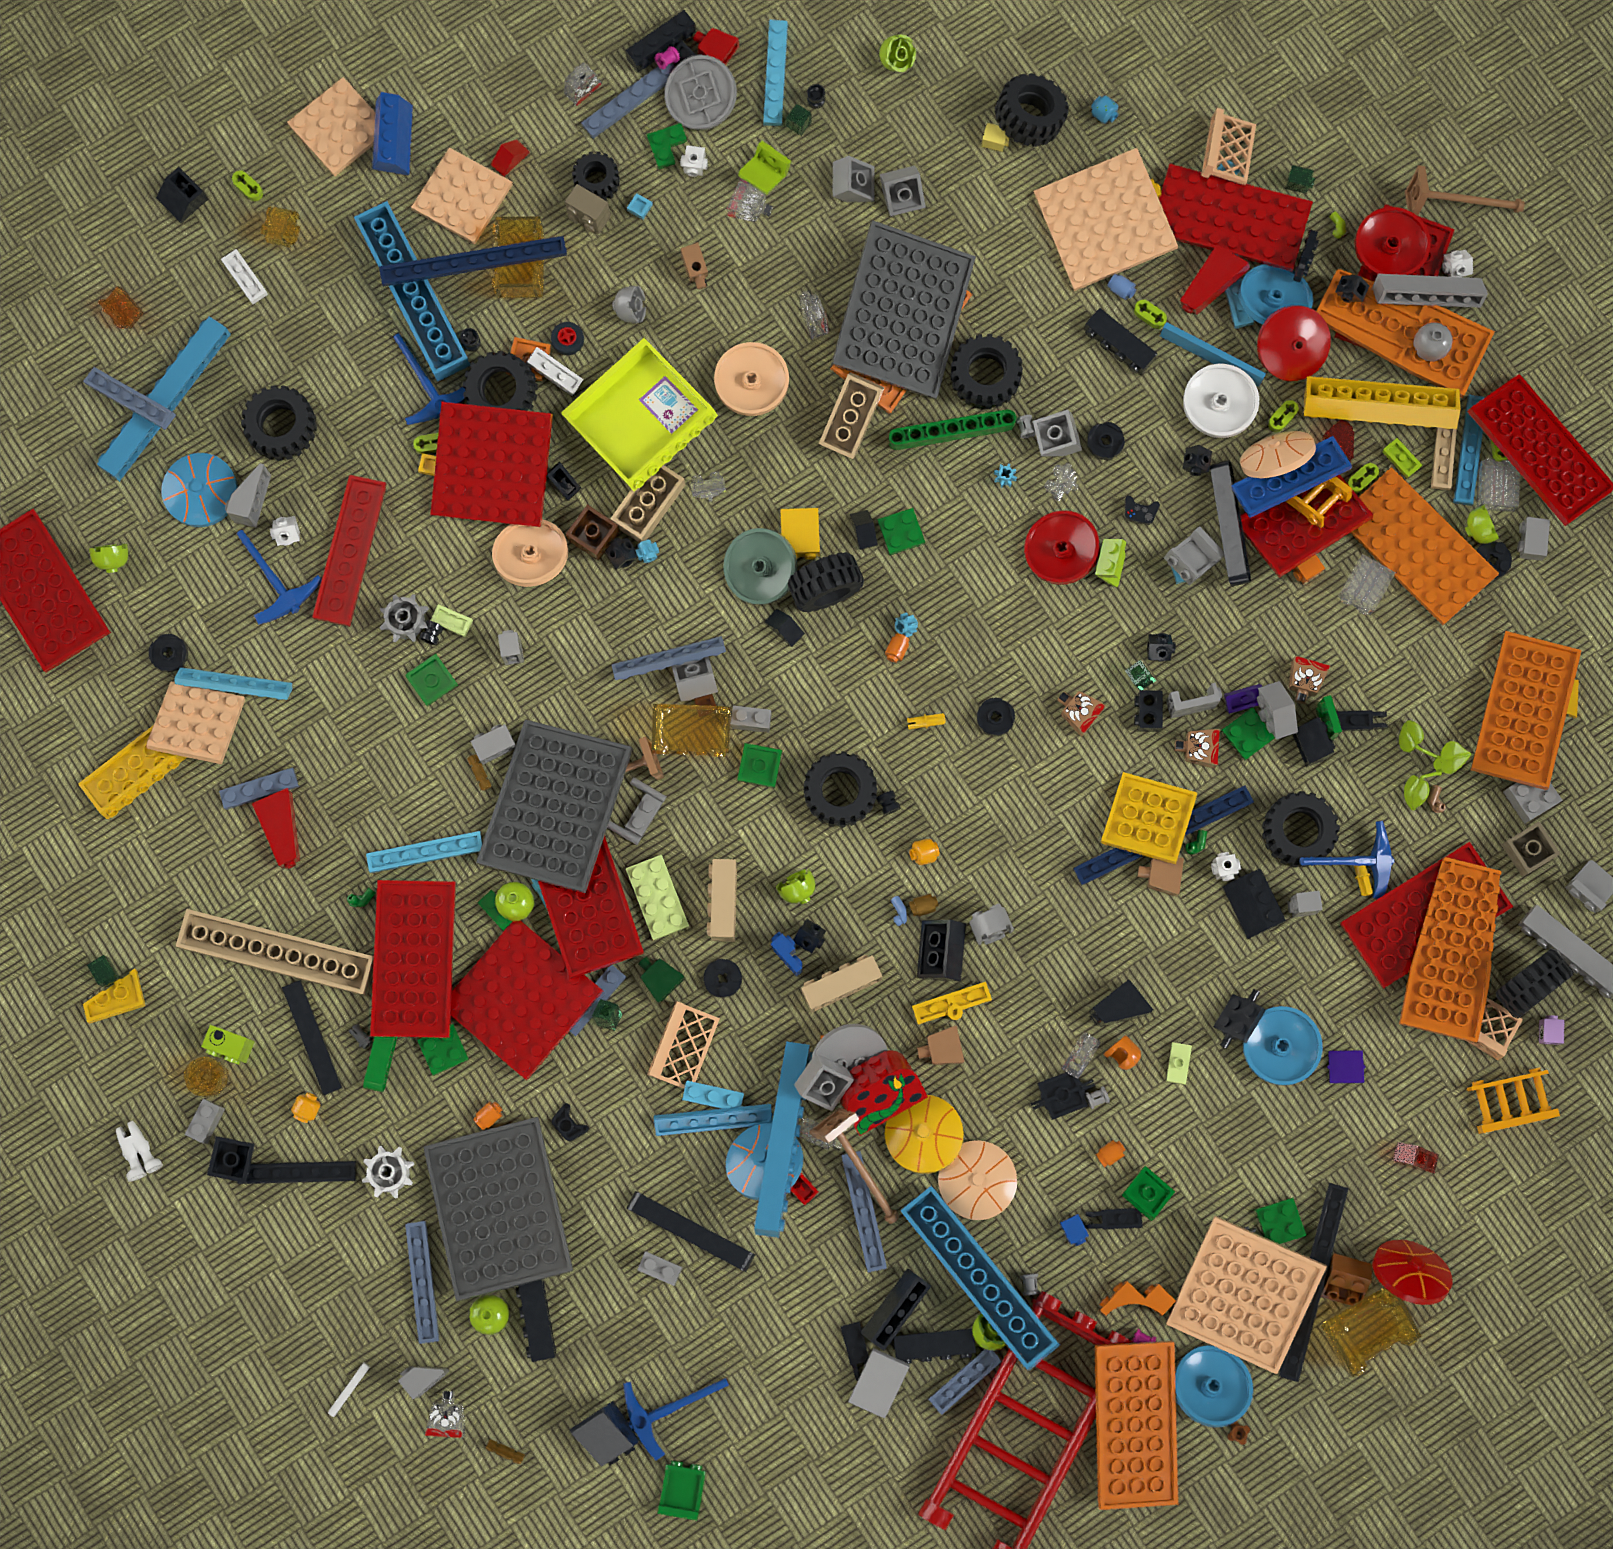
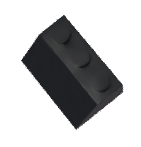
[1222,868,1286,940]
[917,920,966,981]

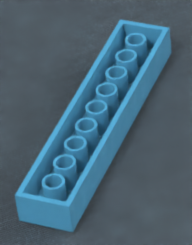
[354,201,470,382]
[901,1186,1060,1371]

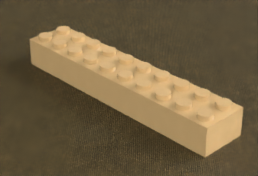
[176,909,374,996]

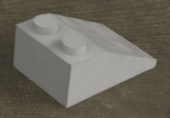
[225,463,271,528]

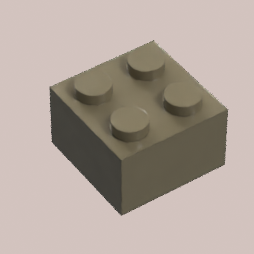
[565,184,611,234]
[1501,822,1560,877]

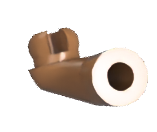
[1427,785,1446,813]

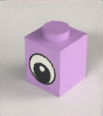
[1539,1016,1564,1045]

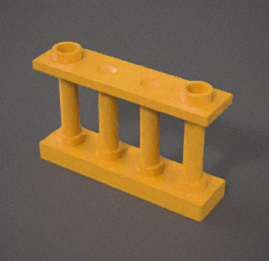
[1286,476,1352,528]
[1467,1068,1560,1134]

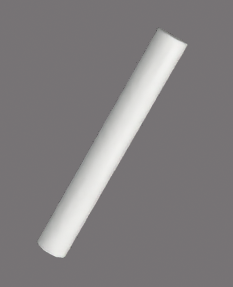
[328,1363,370,1417]

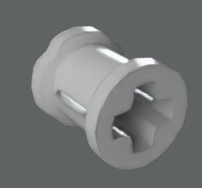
[1016,415,1036,439]
[1085,1086,1110,1110]
[1020,1273,1040,1295]

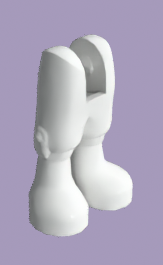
[116,1121,163,1182]

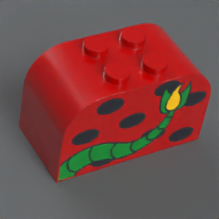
[839,1050,928,1136]

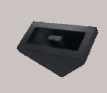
[547,462,581,501]
[850,510,878,550]
[764,609,805,647]

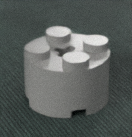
[969,904,1014,945]

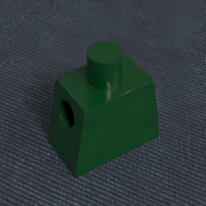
[638,956,686,1004]

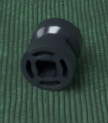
[807,84,825,109]
[460,328,481,352]
[419,620,444,645]
[876,790,901,816]

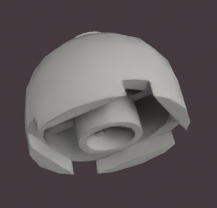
[612,286,646,323]
[1413,322,1453,362]

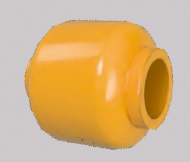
[909,839,939,865]
[291,1092,321,1123]

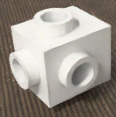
[681,146,708,177]
[1442,250,1473,277]
[270,516,300,546]
[1211,852,1241,881]

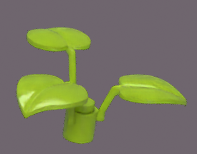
[1399,720,1472,811]

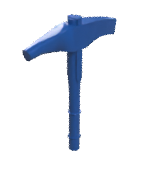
[393,333,466,425]
[237,530,322,625]
[1300,820,1395,899]
[623,1378,729,1460]

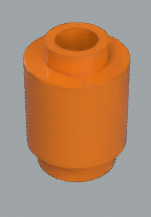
[885,633,910,663]
[473,1101,503,1130]
[1095,1139,1126,1168]

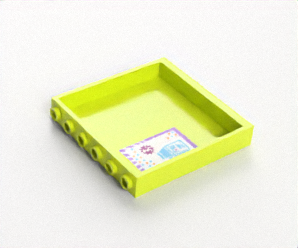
[561,338,718,491]

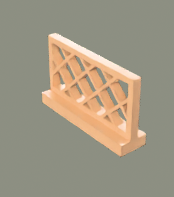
[1201,107,1256,185]
[1467,998,1523,1060]
[647,1001,720,1089]

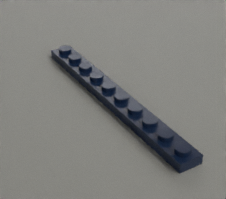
[379,236,567,287]
[1073,785,1254,886]

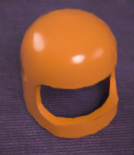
[1103,1035,1141,1070]

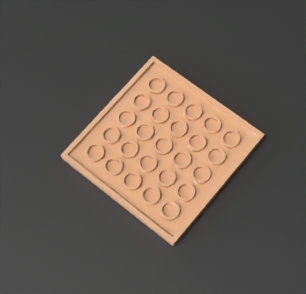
[1034,148,1178,291]
[1166,1216,1326,1374]

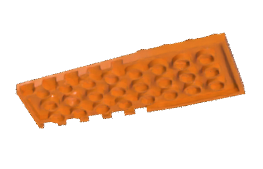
[1399,857,1502,1043]

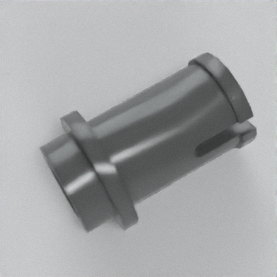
[349,1024,373,1049]

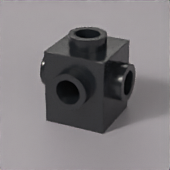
[1335,274,1370,303]
[1182,445,1212,476]
[605,538,638,569]
[1147,633,1176,662]
[793,919,826,953]

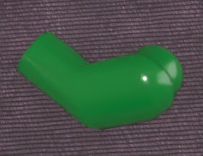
[1185,830,1207,855]
[347,887,376,908]

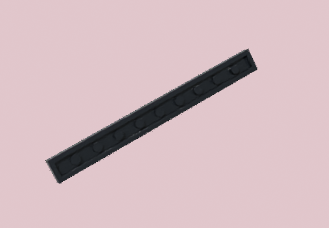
[1279,1183,1349,1383]

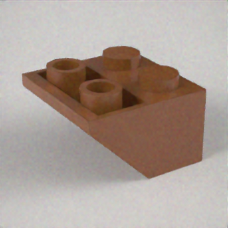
[1321,1253,1372,1308]

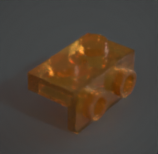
[98,286,144,329]

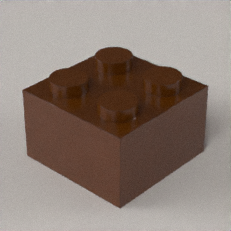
[565,504,620,561]

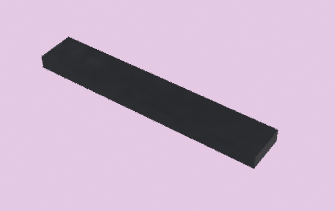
[282,980,343,1096]
[237,1161,356,1184]

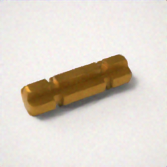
[467,754,491,791]
[486,1439,525,1464]

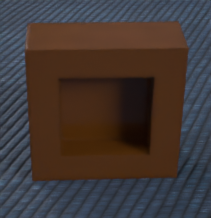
[694,694,718,717]

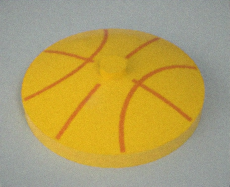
[885,1095,964,1174]

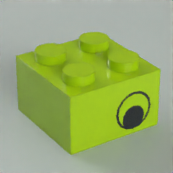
[201,1025,255,1065]

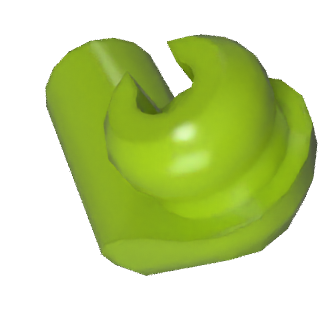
[1329,211,1346,239]

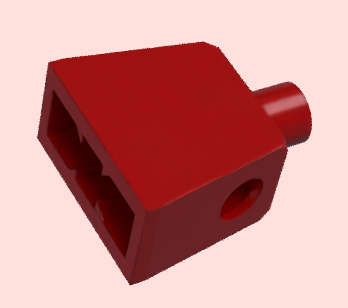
[693,28,739,65]

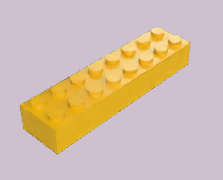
[1304,376,1461,429]

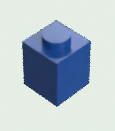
[1059,1214,1089,1246]

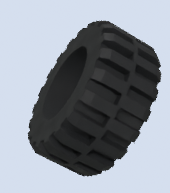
[995,73,1069,147]
[950,334,1023,409]
[463,351,538,411]
[241,385,317,461]
[788,552,864,613]
[804,751,877,828]
[1262,791,1340,868]
[1496,949,1573,1018]

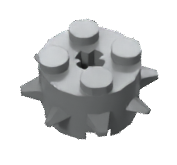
[380,594,429,642]

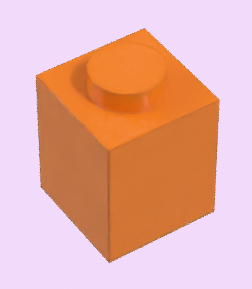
[1293,555,1325,584]

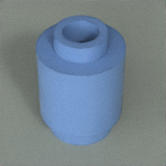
[1108,274,1136,300]

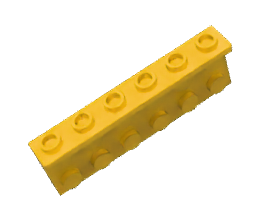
[78,725,187,819]

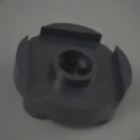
[1087,422,1125,461]
[1476,541,1512,579]
[148,634,188,672]
[977,698,1015,736]
[703,959,742,998]

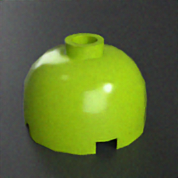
[879,35,916,72]
[1464,505,1499,544]
[89,543,128,573]
[776,869,815,905]
[495,882,534,921]
[469,1295,510,1335]
[972,1313,1007,1351]

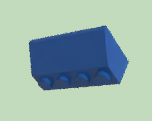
[372,92,413,175]

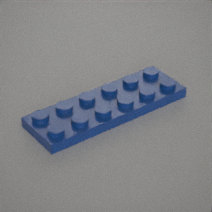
[1231,436,1352,518]

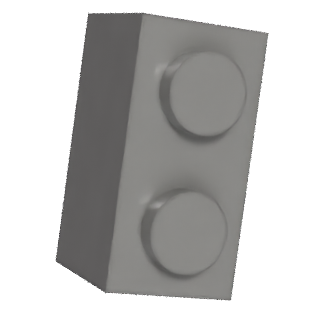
[1517,517,1550,561]
[498,630,524,665]
[731,706,772,733]
[471,724,516,765]
[1288,891,1323,918]
[185,1099,225,1144]
[637,1251,683,1286]

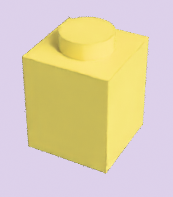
[982,123,1010,152]

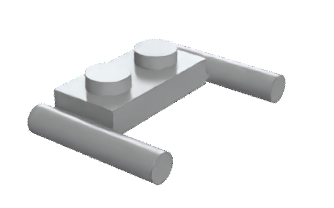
[607,778,667,845]

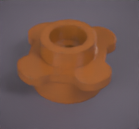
[1227,1422,1250,1445]

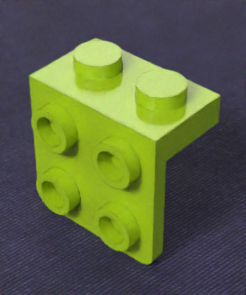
[738,140,791,195]
[1095,539,1126,587]

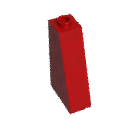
[1180,245,1250,315]
[252,788,300,869]

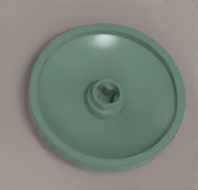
[724,528,797,604]

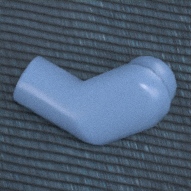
[891,896,907,926]

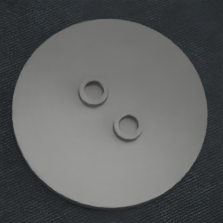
[665,55,737,130]
[811,1024,888,1071]

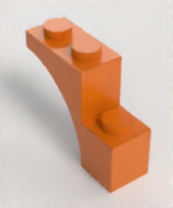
[1099,1281,1176,1316]

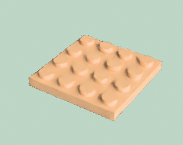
[287,77,375,176]
[411,147,513,245]
[146,681,245,764]

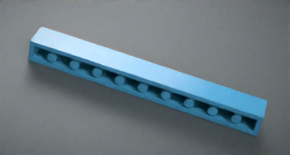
[97,317,231,482]
[754,1042,813,1238]

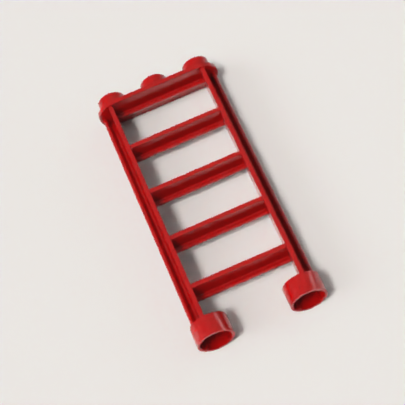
[918,1290,1133,1549]

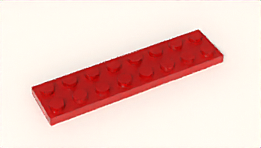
[312,475,387,627]

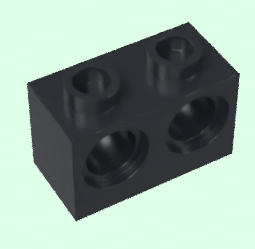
[1134,690,1163,732]

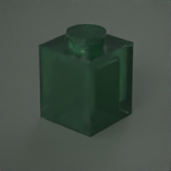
[786,103,812,136]
[1285,165,1315,194]
[1125,660,1156,691]
[87,955,120,987]
[592,999,623,1031]

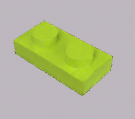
[1382,438,1422,479]

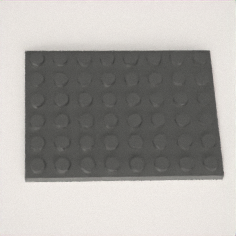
[831,220,976,399]
[476,719,633,893]
[423,1117,574,1302]

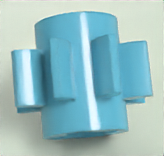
[994,464,1017,488]
[635,540,659,563]
[895,613,918,637]

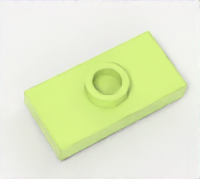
[430,604,473,637]
[1166,1042,1192,1085]

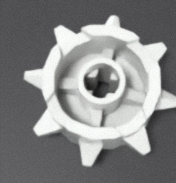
[362,1146,414,1198]

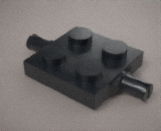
[1293,230,1319,282]
[1213,989,1266,1049]
[1030,1069,1095,1120]

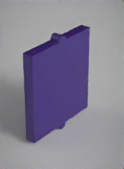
[1327,1050,1366,1084]

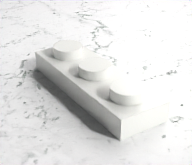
[221,249,268,304]
[526,347,583,396]

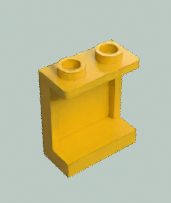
[781,508,820,560]

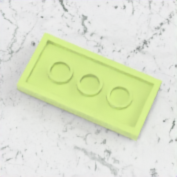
[626,855,689,941]

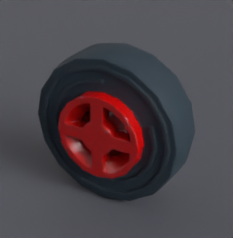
[551,322,584,356]

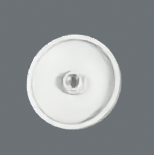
[1183,364,1259,438]

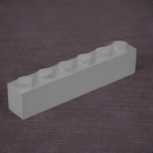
[1372,274,1488,308]
[1518,905,1613,999]

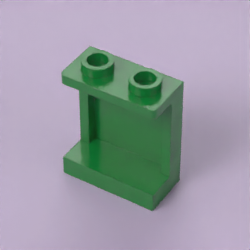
[657,1460,706,1521]

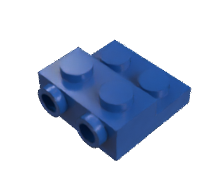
[770,932,803,977]

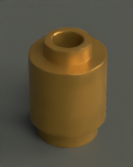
[909,893,939,917]

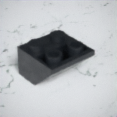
[156,166,208,224]
[1292,717,1335,768]

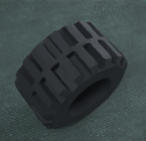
[572,151,620,201]

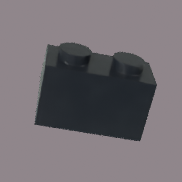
[207,1136,255,1183]

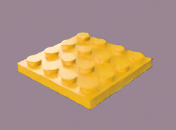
[1101,772,1198,865]

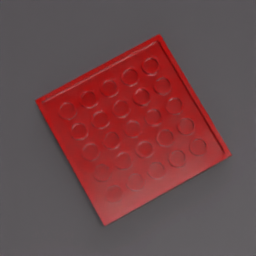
[430,402,553,527]
[451,920,603,1081]

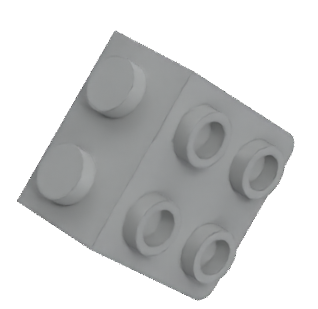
[1565,860,1613,913]

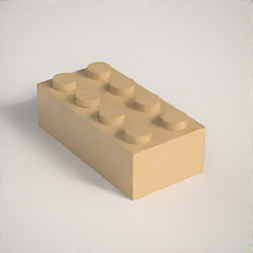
[819,372,885,459]
[610,465,685,543]
[707,859,737,942]
[801,954,883,1013]

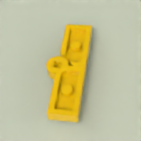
[912,982,992,1025]

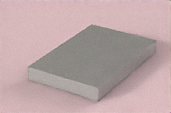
[848,1348,910,1418]

